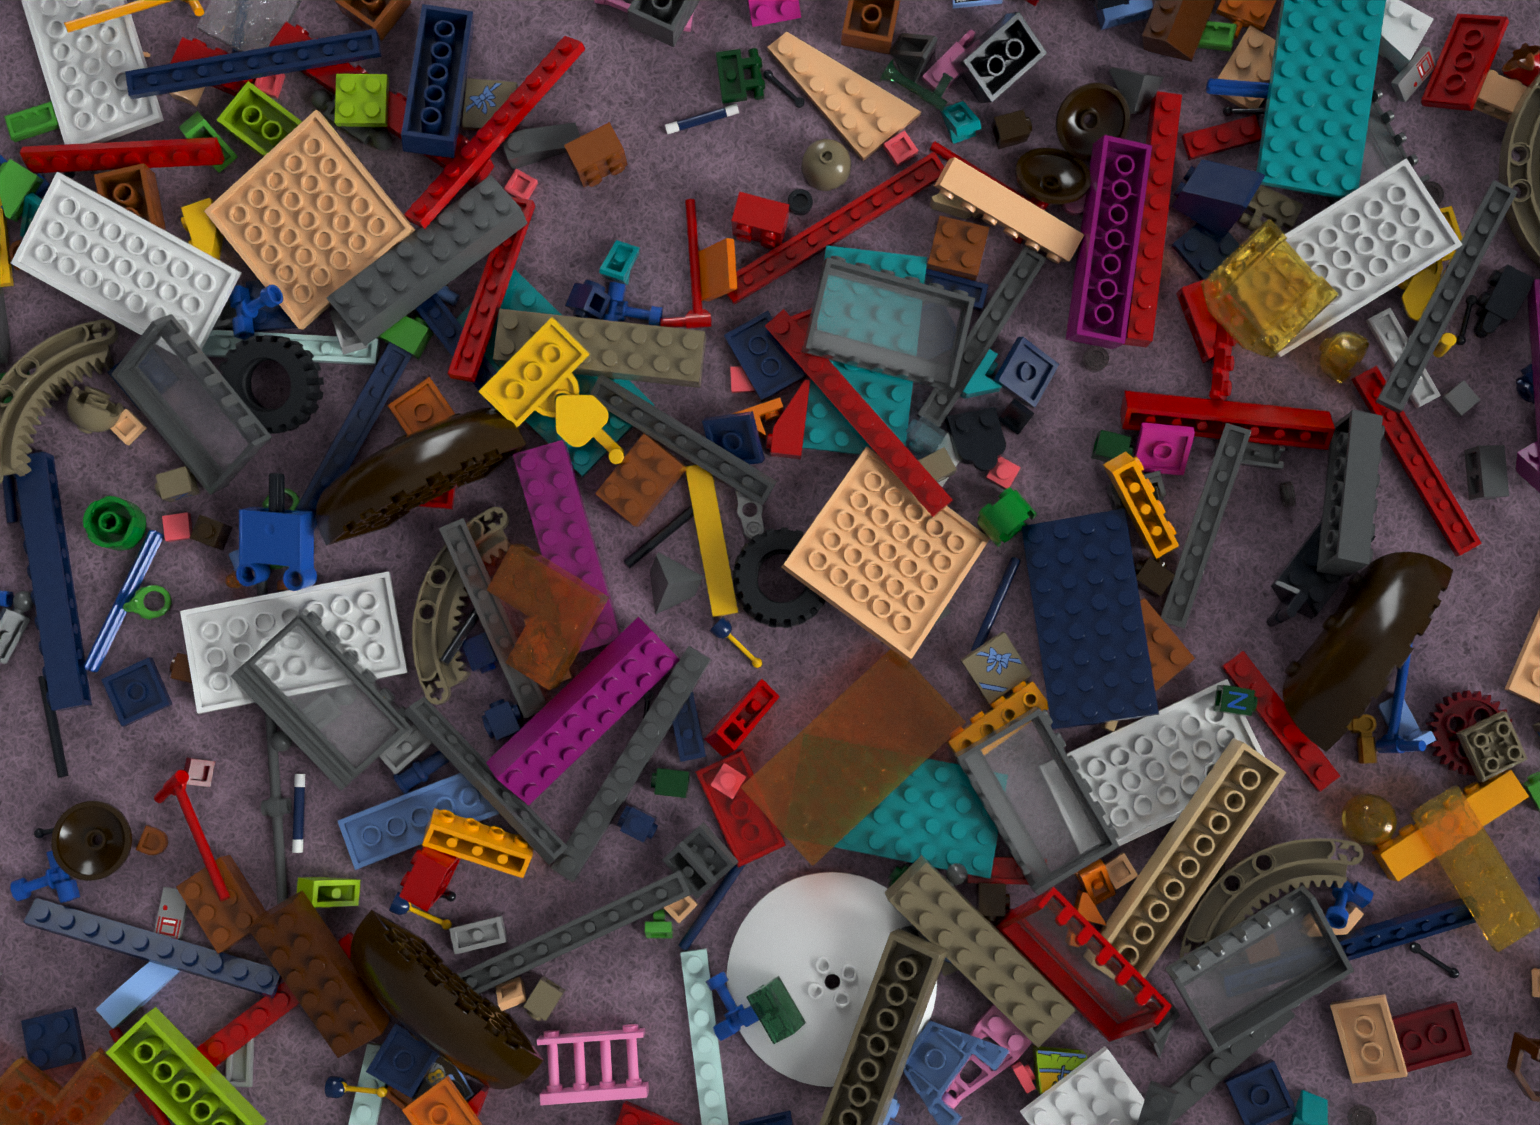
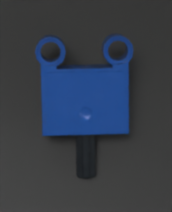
[236,473,317,591]

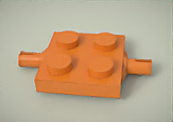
[1216,0,1276,39]

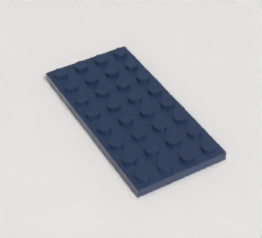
[1022,508,1159,730]

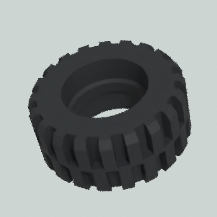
[219,335,324,434]
[733,527,826,628]

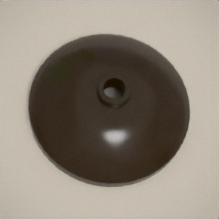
[1056,82,1130,161]
[1015,148,1091,205]
[51,801,132,881]

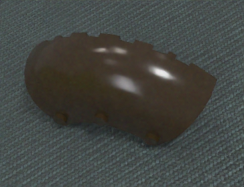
[316,408,526,546]
[1282,552,1453,752]
[350,910,544,1090]

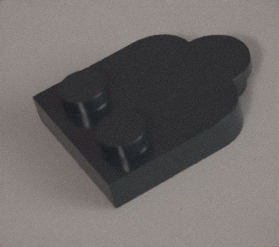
[945,407,1006,471]

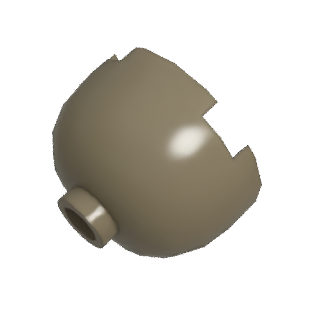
[801,138,851,191]
[67,386,124,434]

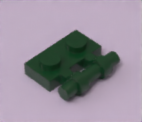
[716,48,766,104]

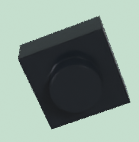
[999,398,1035,435]

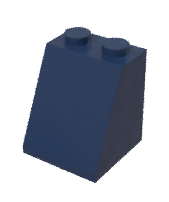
[1171,159,1266,238]

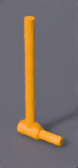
[64,0,204,33]

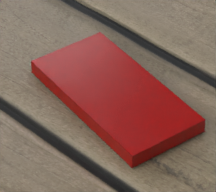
[1421,13,1509,111]
[696,750,786,868]

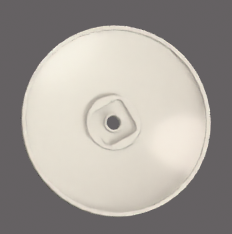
[727,872,937,1087]

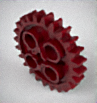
[1426,690,1512,775]

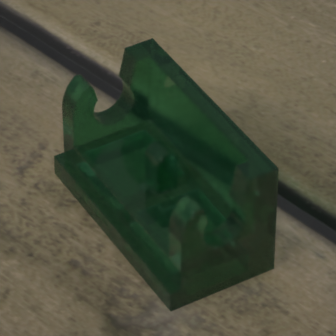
[746,976,806,1044]

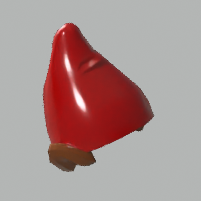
[1502,43,1540,87]

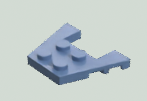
[903,1021,1010,1125]

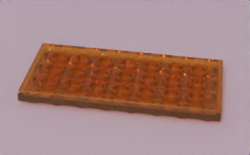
[741,649,966,866]

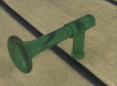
[879,59,953,111]

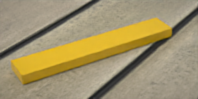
[686,465,738,618]

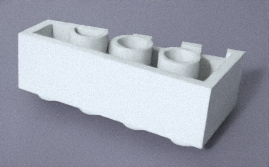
[1379,0,1433,72]

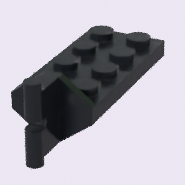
[1266,519,1376,627]

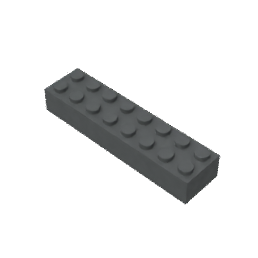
[326,175,528,346]

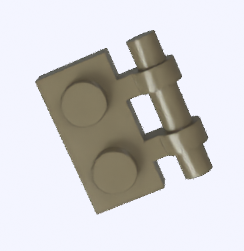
[1239,185,1303,241]

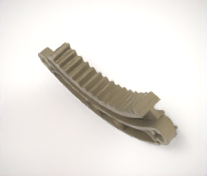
[1499,73,1540,268]
[0,319,119,484]
[412,507,512,705]
[1179,838,1363,962]

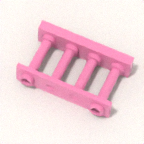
[537,1024,649,1105]

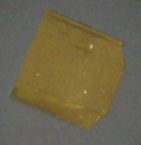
[1201,219,1339,358]

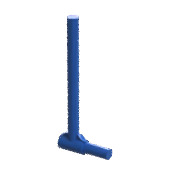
[1376,643,1426,753]

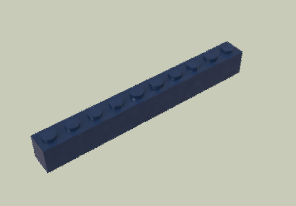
[13,451,92,711]

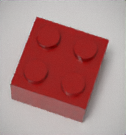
[731,192,789,249]
[399,846,461,912]

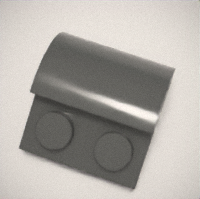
[662,822,739,899]

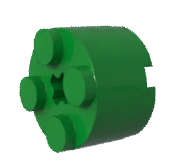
[977,487,1037,547]
[83,496,146,551]

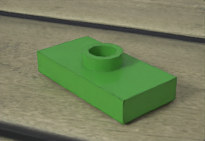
[1198,21,1237,51]
[4,101,60,142]

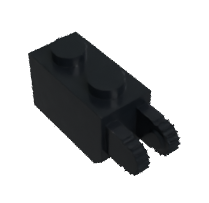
[1474,264,1535,338]

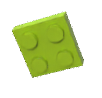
[335,74,389,127]

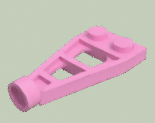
[942,1004,1032,1109]

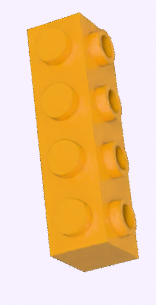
[1103,452,1179,559]
[946,681,1049,755]
[422,808,533,878]

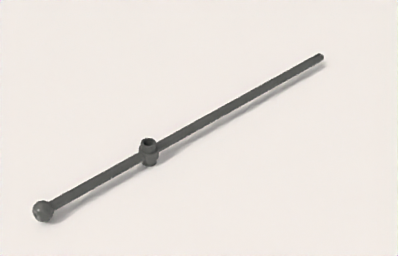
[257,580,292,905]

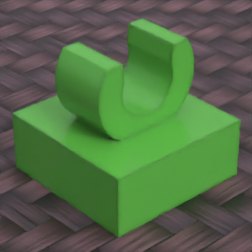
[645,910,673,938]

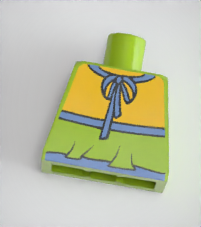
[1033,1046,1087,1094]

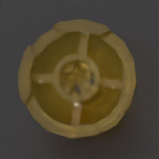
[1319,331,1369,384]
[1342,793,1398,846]

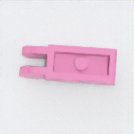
[922,29,976,96]

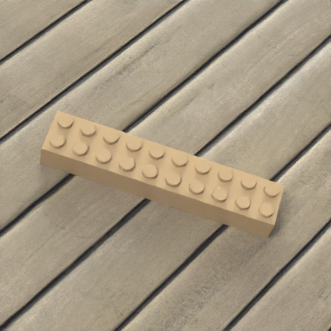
[1084,738,1286,990]

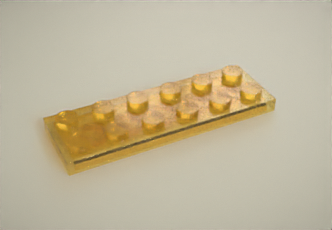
[1410,786,1540,952]

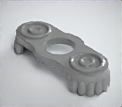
[735,489,765,540]

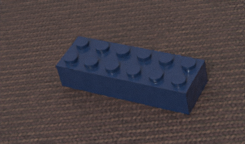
[401,4,474,158]

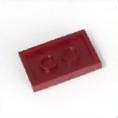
[1392,1001,1472,1072]

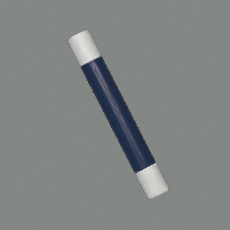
[665,104,739,135]
[292,774,305,853]

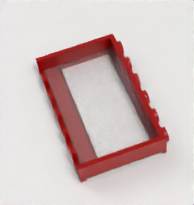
[996,886,1172,1042]

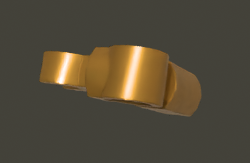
[1347,714,1377,764]

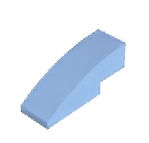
[95,962,180,1029]

